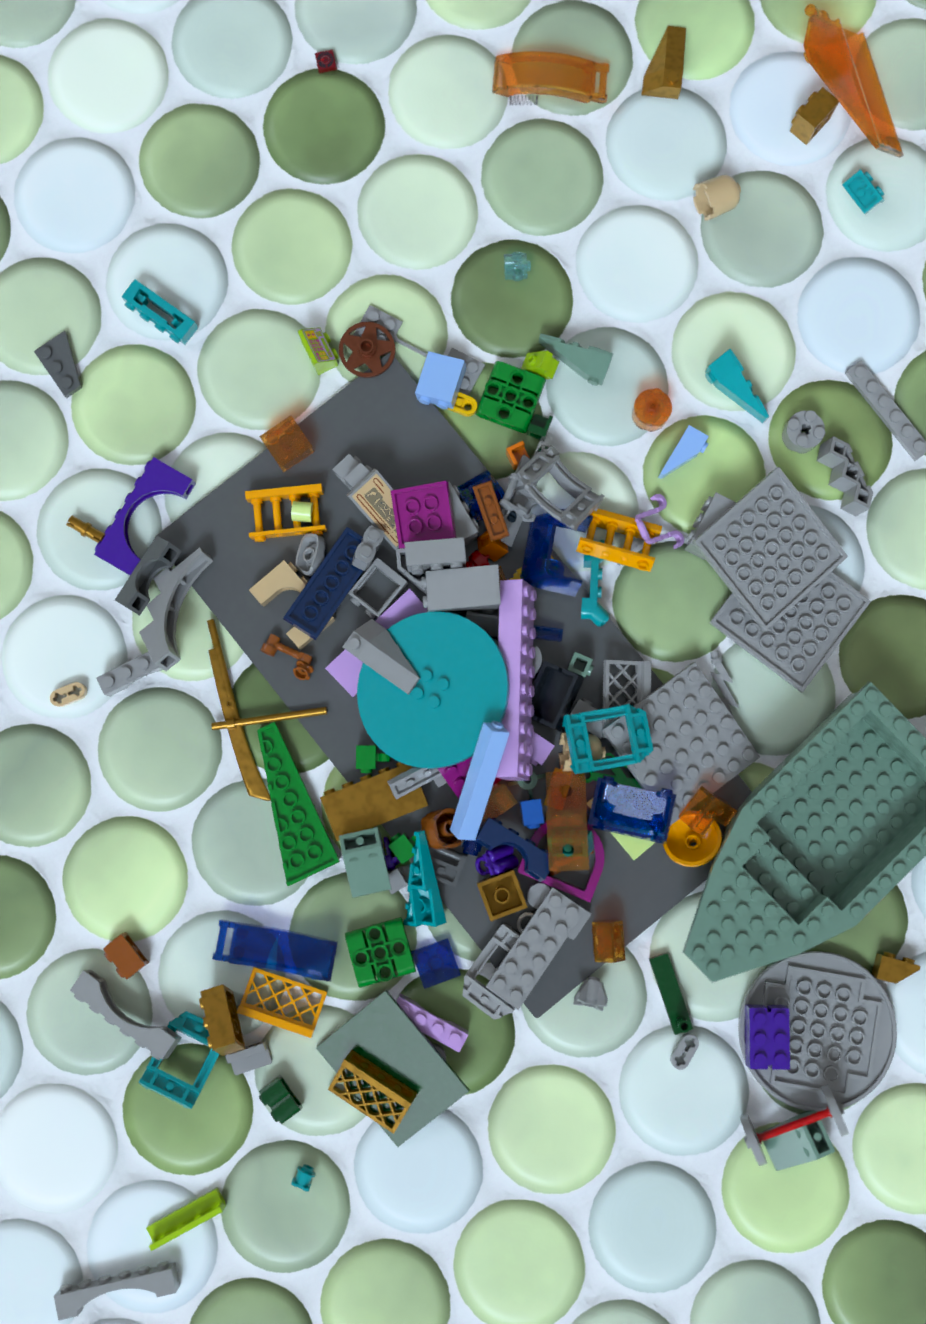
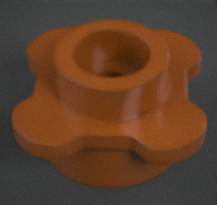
[293,660,314,680]

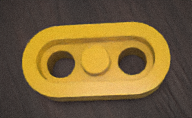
[447,392,477,417]

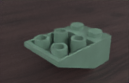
[339,827,391,898]
[760,1110,835,1171]

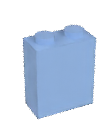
[415,351,467,409]

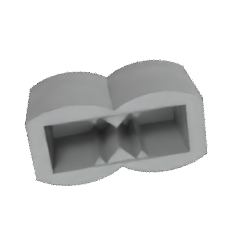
[352,525,384,571]

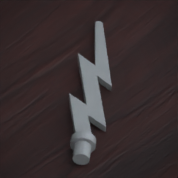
[710,650,739,718]

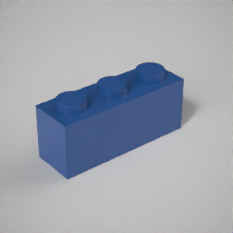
[519,799,544,829]

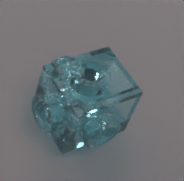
[504,252,531,281]

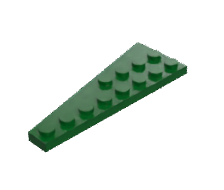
[257,722,340,887]

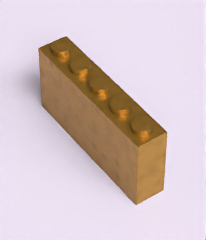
[320,762,429,841]

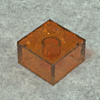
[259,416,315,473]

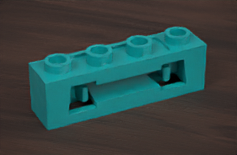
[121,279,198,345]

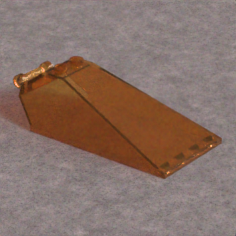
[803,4,904,158]

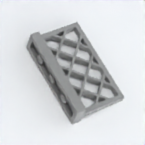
[602,660,651,738]

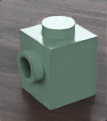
[567,652,594,678]

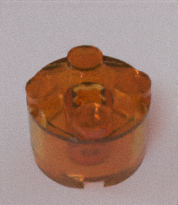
[632,388,672,432]

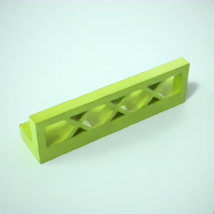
[146,1187,226,1251]

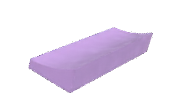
[325,588,427,697]

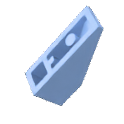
[658,425,709,479]

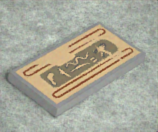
[347,468,399,550]

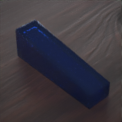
[534,625,563,642]

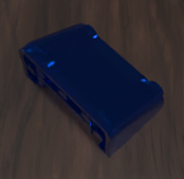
[588,775,677,844]

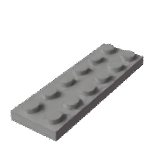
[485,887,585,1010]

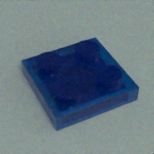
[411,938,461,989]

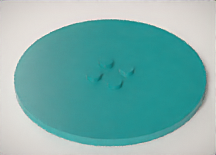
[357,612,509,769]

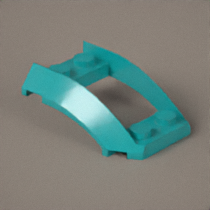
[562,704,653,774]
[138,1011,219,1109]

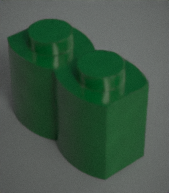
[259,1075,303,1124]

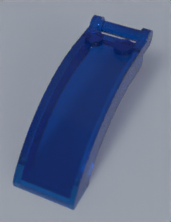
[212,919,338,982]

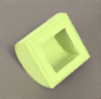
[291,501,313,523]

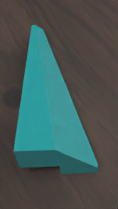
[404,830,447,927]

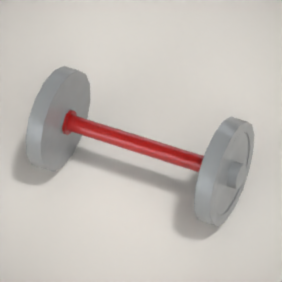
[740,1084,849,1166]

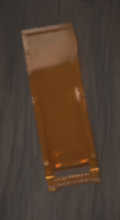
[492,51,610,104]

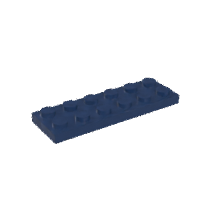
[283,527,376,640]

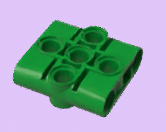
[475,361,546,433]
[345,917,416,988]

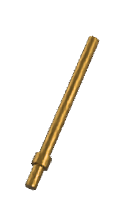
[211,707,327,730]

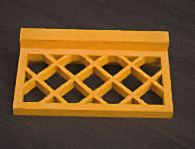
[236,967,327,1038]

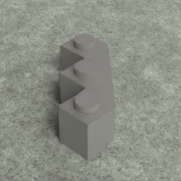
[817,436,873,516]

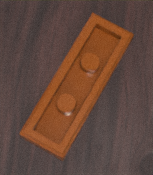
[472,481,510,542]

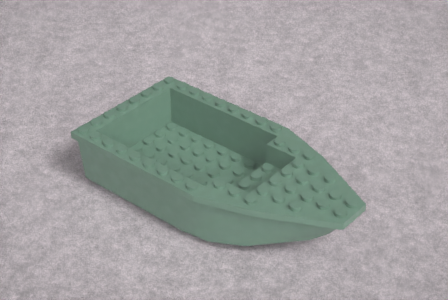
[682,682,926,983]

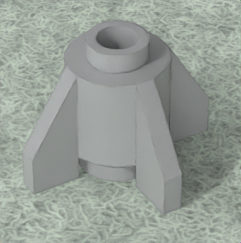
[573,977,608,1011]

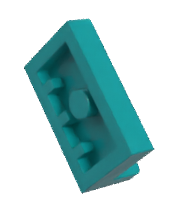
[842,169,885,214]

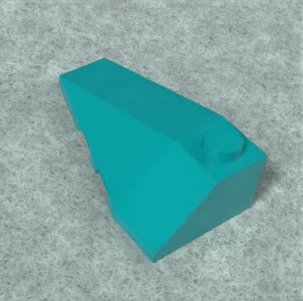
[705,348,769,423]

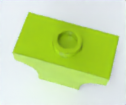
[521,350,559,380]

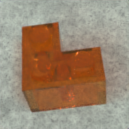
[482,783,518,823]

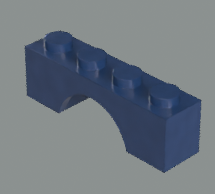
[474,818,556,882]

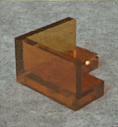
[679,786,737,836]

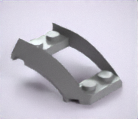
[518,452,605,532]
[463,923,520,1020]

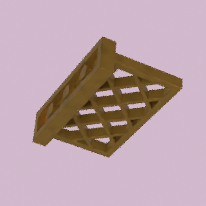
[328,1050,418,1134]

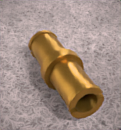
[66,515,105,543]

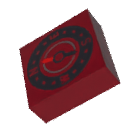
[315,49,337,73]

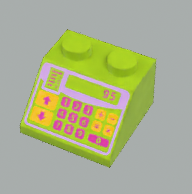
[298,327,339,375]

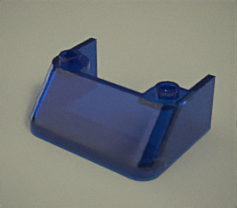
[520,509,593,597]

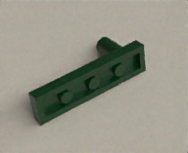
[649,953,693,1035]

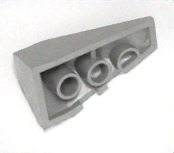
[343,619,420,694]

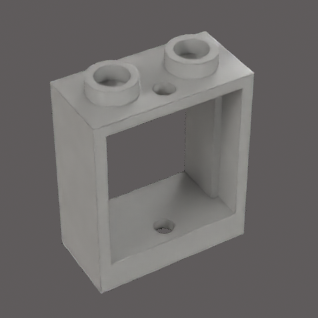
[348,558,408,619]

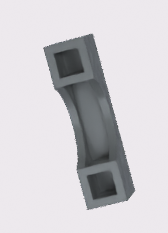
[115,536,182,616]

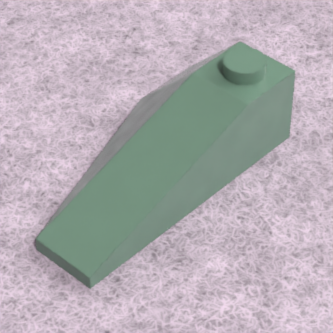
[538,334,613,386]

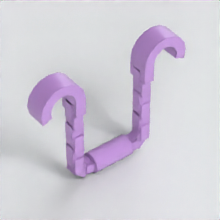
[635,494,684,549]

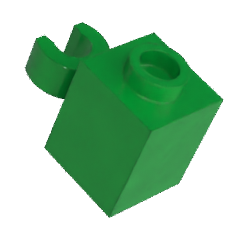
[356,745,390,773]
[388,833,416,864]

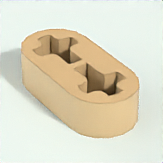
[50,682,87,707]

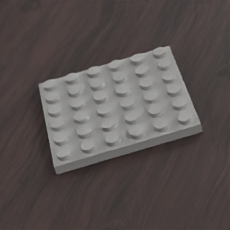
[692,467,848,631]
[709,572,871,693]
[602,662,760,826]

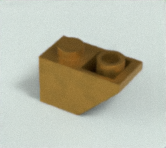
[872,951,921,984]

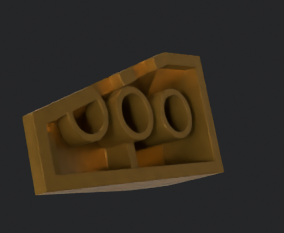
[641,26,686,99]

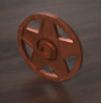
[339,322,395,378]

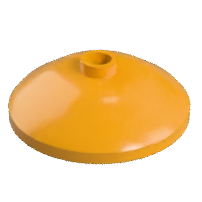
[662,811,722,867]

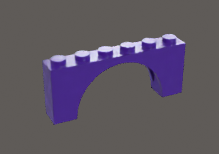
[94,457,196,576]

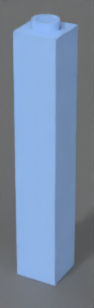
[450,721,510,840]

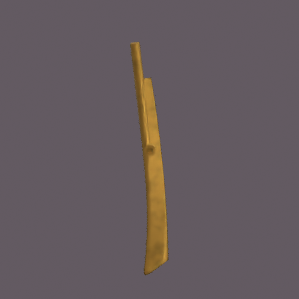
[207,619,271,801]

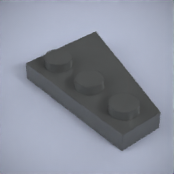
[34,331,82,398]

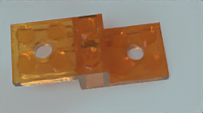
[546,771,589,871]

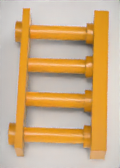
[245,483,327,542]
[576,508,662,572]

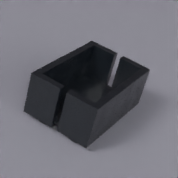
[531,661,584,732]

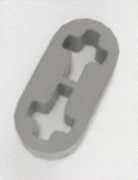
[670,1033,699,1070]

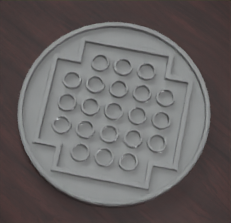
[738,951,897,1112]

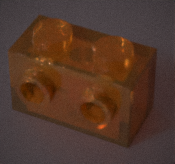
[592,920,626,963]

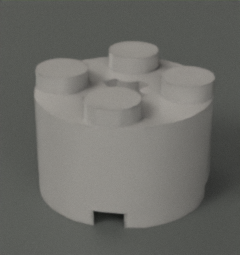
[782,410,825,454]

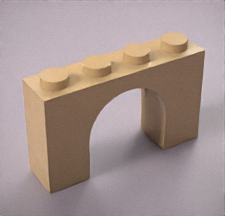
[249,560,335,650]

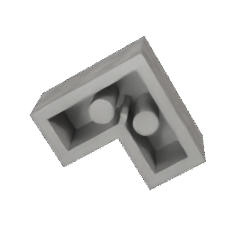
[332,454,372,490]

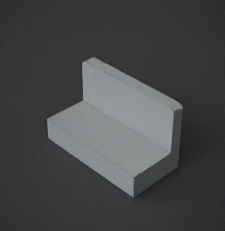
[225,1040,272,1075]

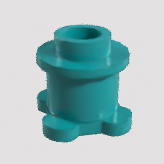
[291,1164,316,1192]

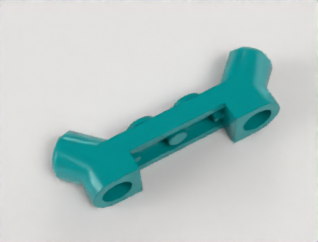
[581,540,610,627]

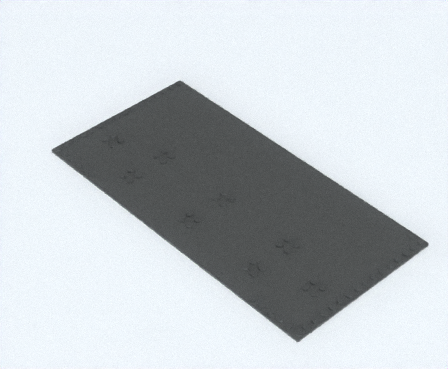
[155,353,752,1018]

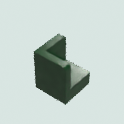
[527,414,553,441]

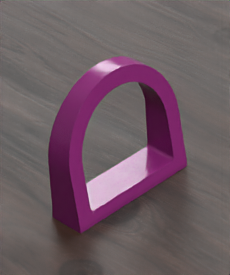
[517,817,605,902]

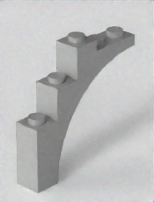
[139,547,213,671]

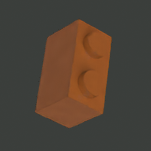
[103,932,150,980]

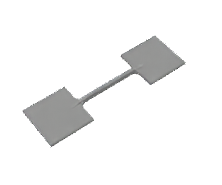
[354,305,485,396]

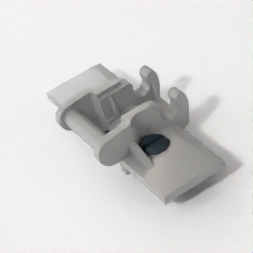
[499,455,538,547]

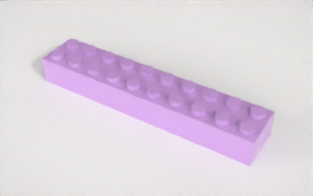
[496,579,537,781]

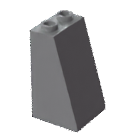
[422,565,501,612]

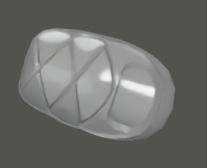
[295,533,326,577]

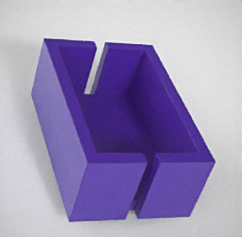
[745,1004,790,1070]

